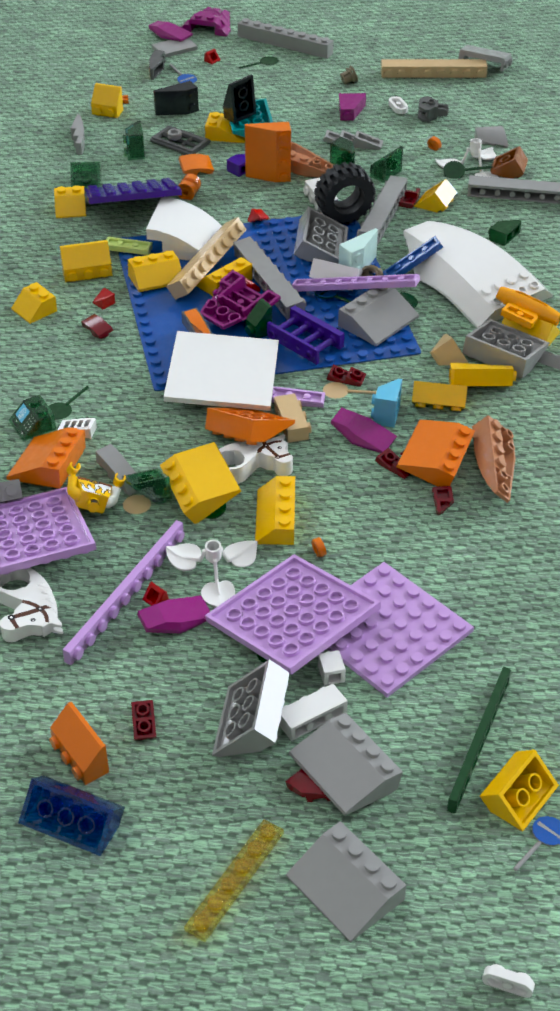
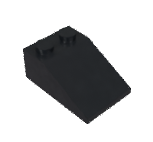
[223,74,256,124]
[154,81,199,115]

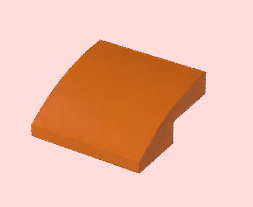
[179,154,214,175]

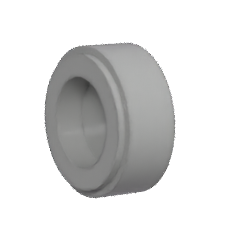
[167,129,182,140]

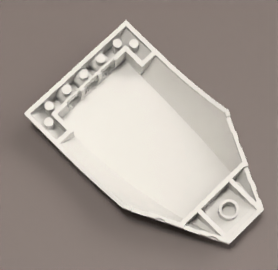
[403,221,553,328]

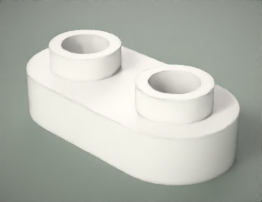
[389,96,408,114]
[482,964,535,998]

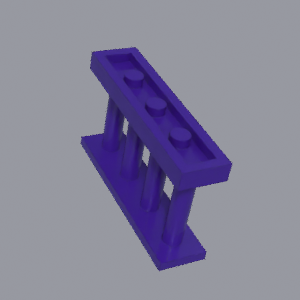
[267,305,345,365]

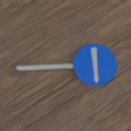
[169,64,197,83]
[513,816,560,871]

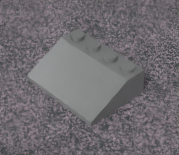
[294,206,348,264]
[338,288,419,346]
[462,319,549,378]
[212,659,289,757]
[289,713,403,816]
[286,821,406,943]

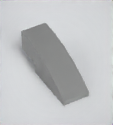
[95,444,144,496]

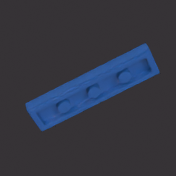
[383,235,443,275]

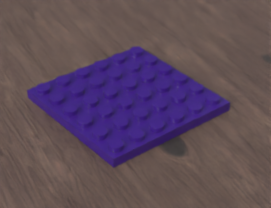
[85,178,182,204]

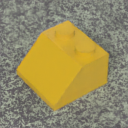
[91,83,123,118]
[414,179,457,213]
[54,186,86,218]
[11,282,57,324]

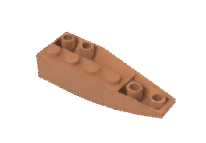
[291,142,334,177]
[472,415,516,503]

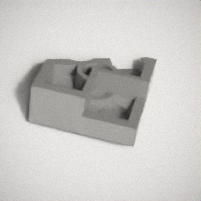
[474,126,508,148]

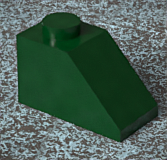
[488,220,522,246]
[245,298,272,338]

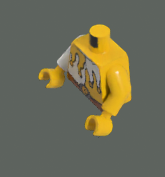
[66,462,126,513]

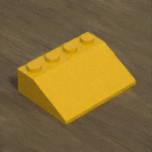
[160,442,242,524]

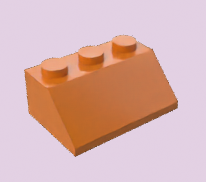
[49,701,109,785]

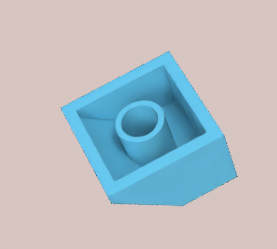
[371,379,402,428]

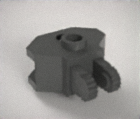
[418,96,449,122]

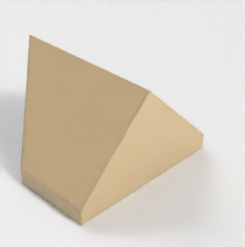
[430,334,468,366]

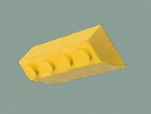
[255,476,295,545]

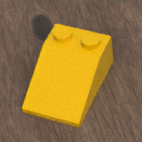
[205,112,245,143]

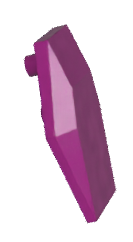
[149,21,193,41]
[331,407,397,453]
[137,595,210,634]

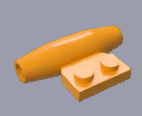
[496,286,560,329]

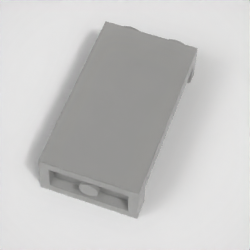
[458,45,513,71]

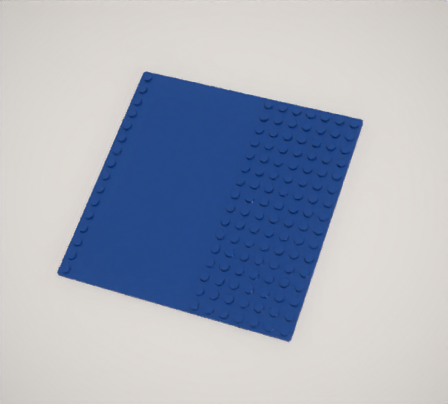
[118,215,421,391]

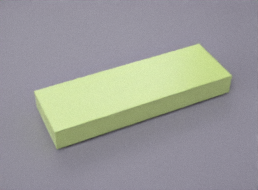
[106,237,153,255]

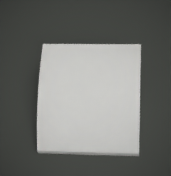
[146,197,222,260]

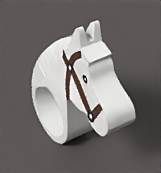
[219,434,293,484]
[0,568,63,642]

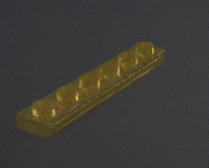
[184,819,284,942]

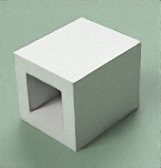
[318,650,346,686]

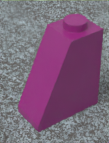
[339,93,366,121]

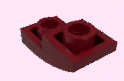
[81,314,113,339]
[327,364,366,387]
[375,447,411,479]
[131,700,157,741]

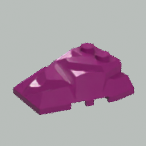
[181,7,231,37]
[200,270,281,330]

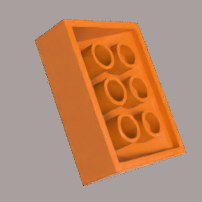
[245,122,291,183]
[205,408,295,445]
[396,419,475,486]
[7,427,86,489]

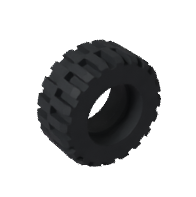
[314,162,376,224]

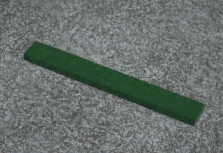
[447,666,511,814]

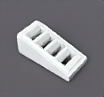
[58,418,97,439]

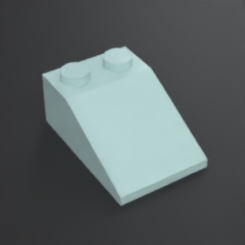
[339,228,378,269]

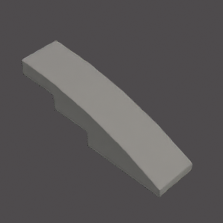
[71,114,85,155]
[323,130,383,150]

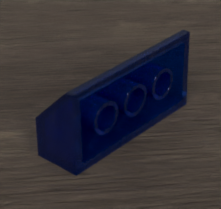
[18,775,125,856]

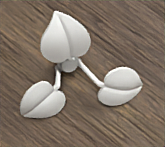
[436,138,499,178]
[166,540,257,607]

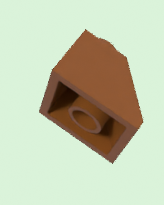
[490,146,528,179]

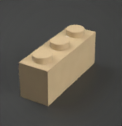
[274,393,311,443]

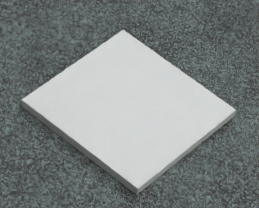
[164,331,279,411]

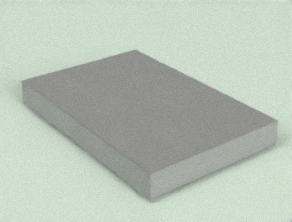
[152,38,198,58]

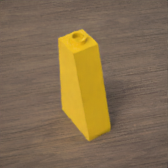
[449,363,517,386]

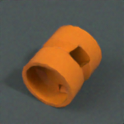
[178,173,201,200]

